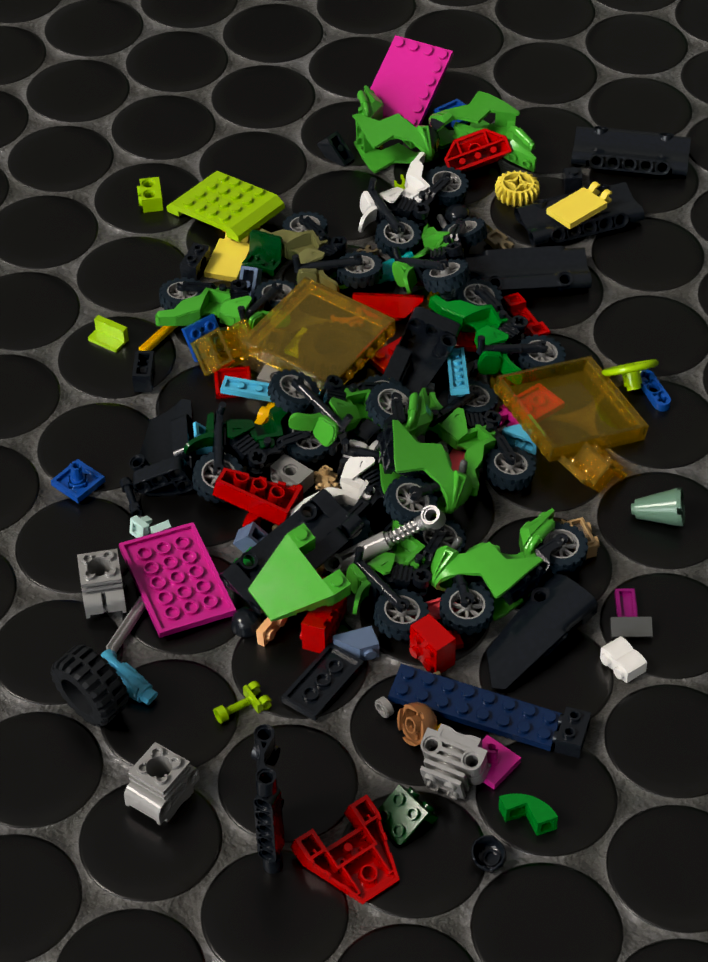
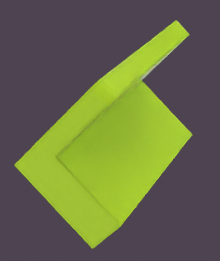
[88,315,129,352]

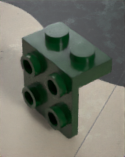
[242,229,283,276]
[378,785,438,845]

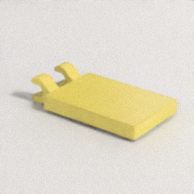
[546,181,613,229]
[204,233,250,282]

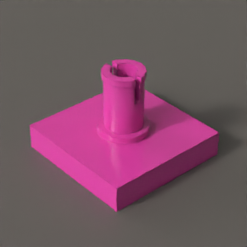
[482,735,521,790]

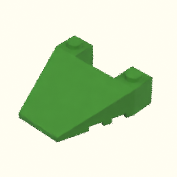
[248,523,351,622]

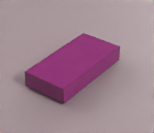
[614,588,638,617]

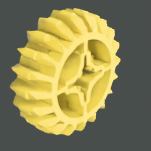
[495,170,540,207]

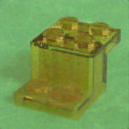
[190,319,261,376]
[558,442,627,493]

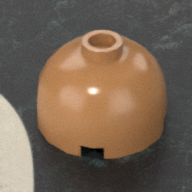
[397,702,438,746]

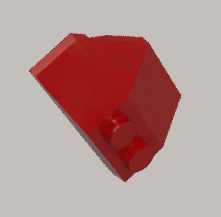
[444,128,512,173]
[352,292,424,321]

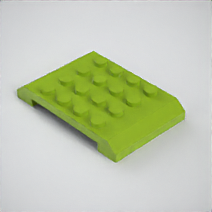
[166,171,285,242]

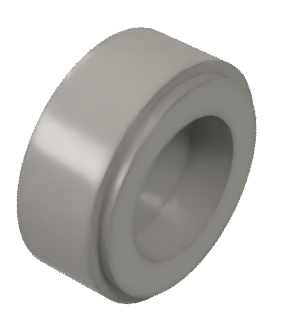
[375,696,394,718]

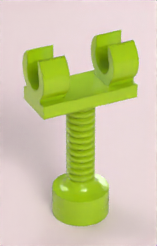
[213,681,272,724]

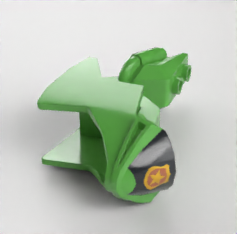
[352,85,440,173]
[428,91,537,172]

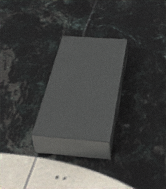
[610,617,653,639]

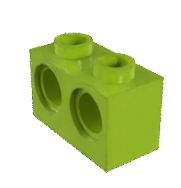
[137,177,163,213]

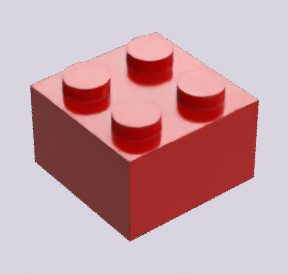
[409,614,456,673]

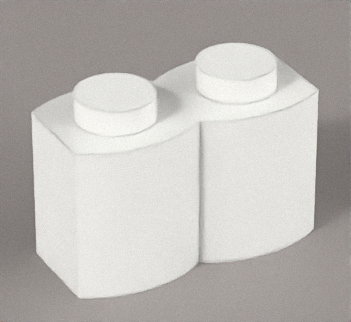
[600,636,647,683]

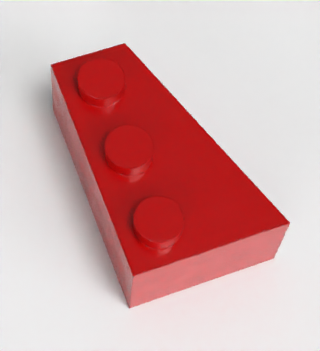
[300,597,347,654]

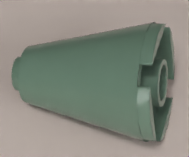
[631,488,685,527]

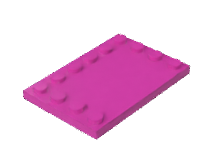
[370,35,454,127]
[119,522,236,638]

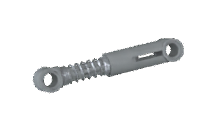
[324,505,446,575]

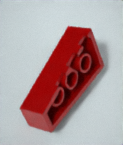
[212,467,302,526]

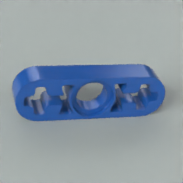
[641,369,671,412]

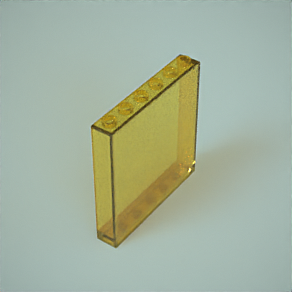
[242,277,396,391]
[494,356,649,462]

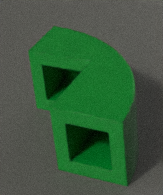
[498,793,558,836]

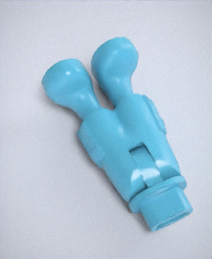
[101,649,158,705]

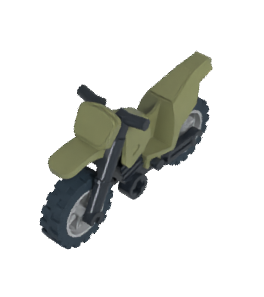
[259,211,383,297]

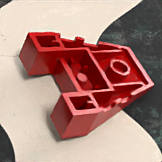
[290,794,400,905]

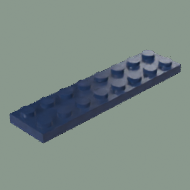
[388,664,562,751]

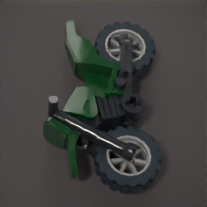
[184,401,330,503]

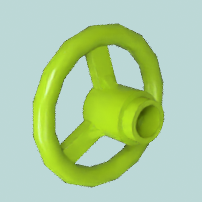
[601,359,659,391]

